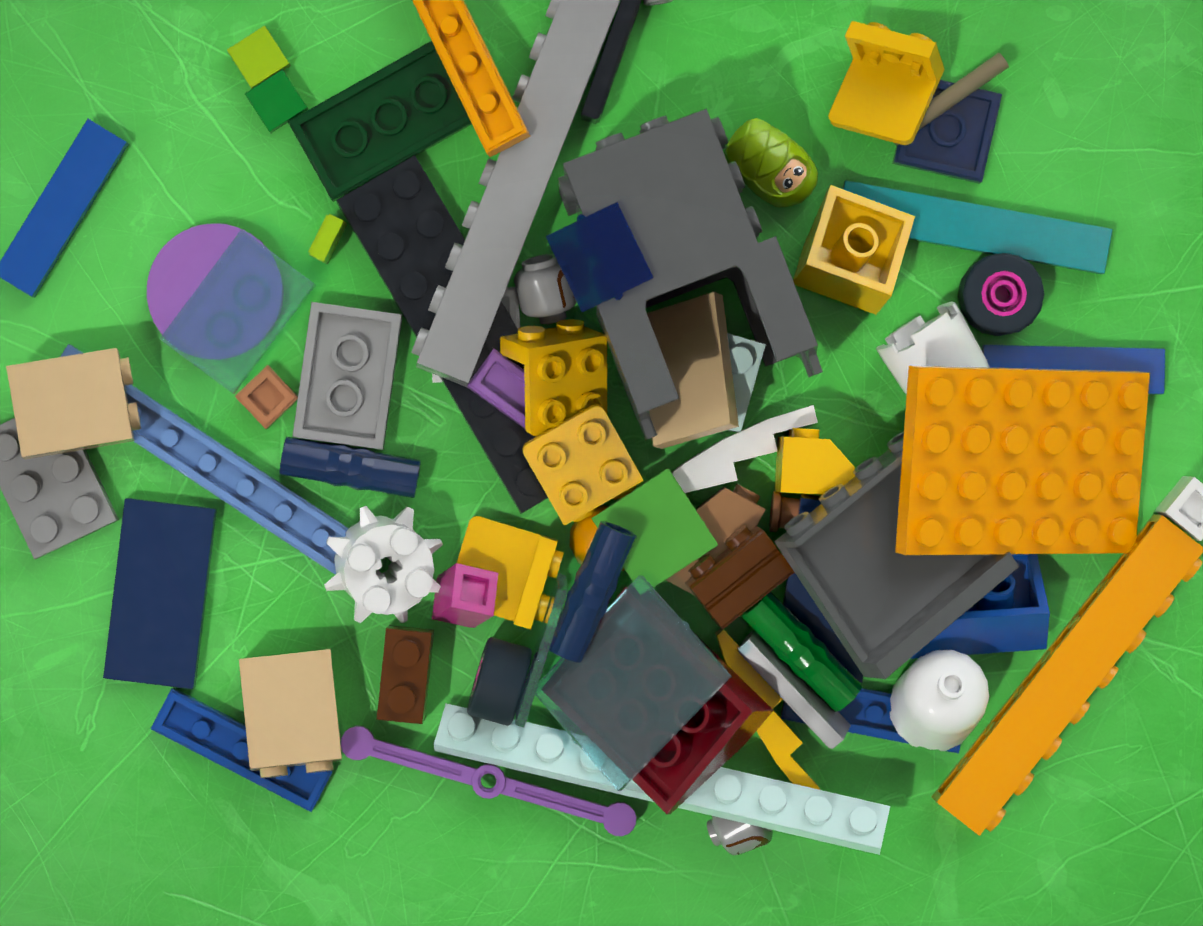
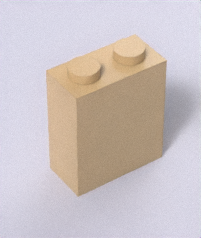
[6,348,141,460]
[239,649,342,778]

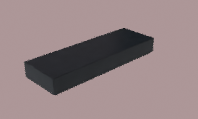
[581,0,642,124]

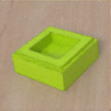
[227,25,291,89]
[308,214,347,264]

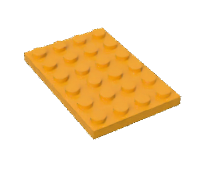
[895,366,1150,555]

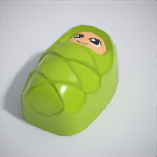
[725,118,818,207]

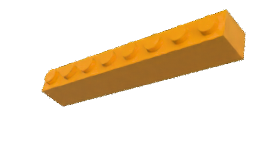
[932,514,1203,836]

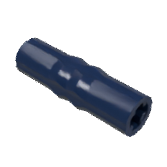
[280,437,421,498]
[546,521,637,663]

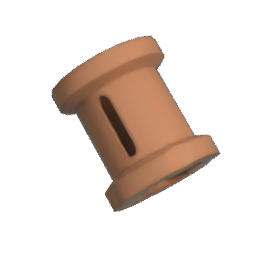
[769,492,816,532]

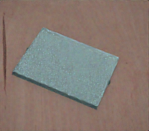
[515,573,567,727]
[532,575,731,791]

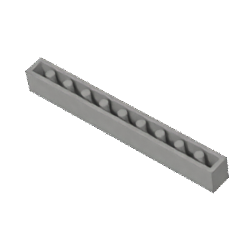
[411,0,620,387]

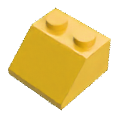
[793,185,915,315]
[774,428,855,495]

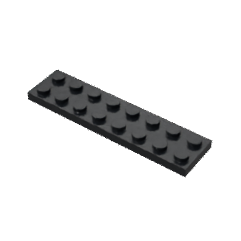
[336,155,548,514]

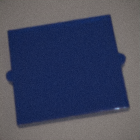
[546,202,654,313]

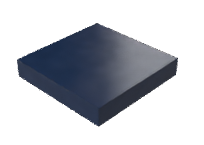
[892,80,1002,184]

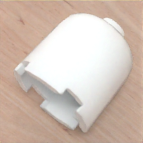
[876,301,989,396]
[890,650,989,751]

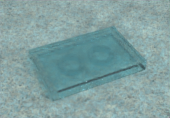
[160,229,316,394]

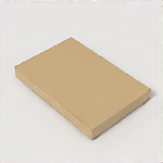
[647,292,739,449]

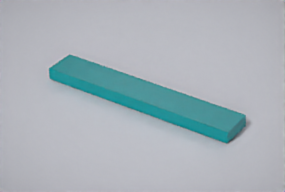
[843,180,1113,274]

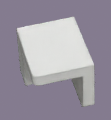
[1155,476,1203,541]

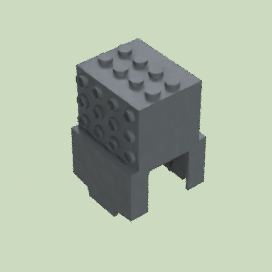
[558,108,823,440]

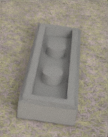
[738,630,851,749]

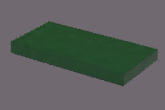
[288,41,472,202]

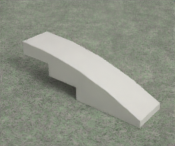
[671,405,818,493]

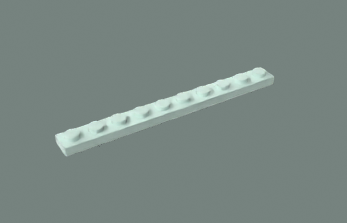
[434,703,890,855]

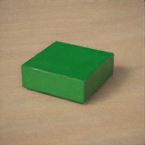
[245,69,308,133]

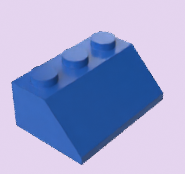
[910,554,1050,659]

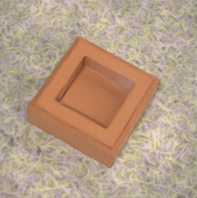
[235,365,298,429]

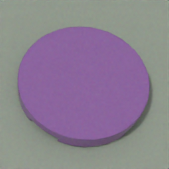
[147,223,284,360]

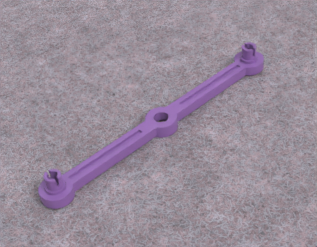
[341,725,636,836]

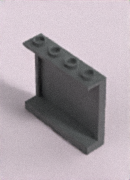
[774,431,1019,679]

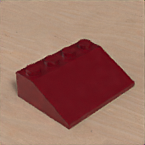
[543,587,774,815]

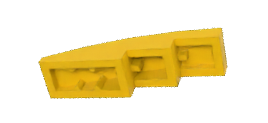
[715,628,820,790]

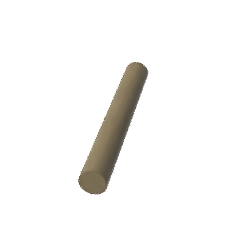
[894,52,1009,146]

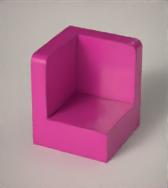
[432,563,499,628]

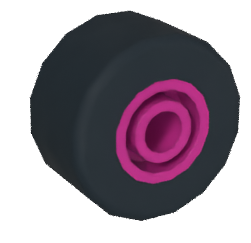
[958,253,1044,336]
[467,637,532,726]

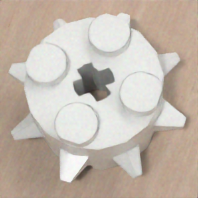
[324,506,443,623]

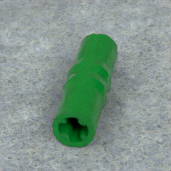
[740,592,862,712]

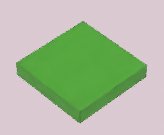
[591,468,718,595]

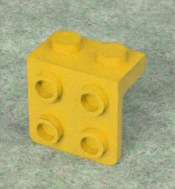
[828,21,945,145]
[500,319,607,436]
[522,404,644,526]
[457,516,564,630]

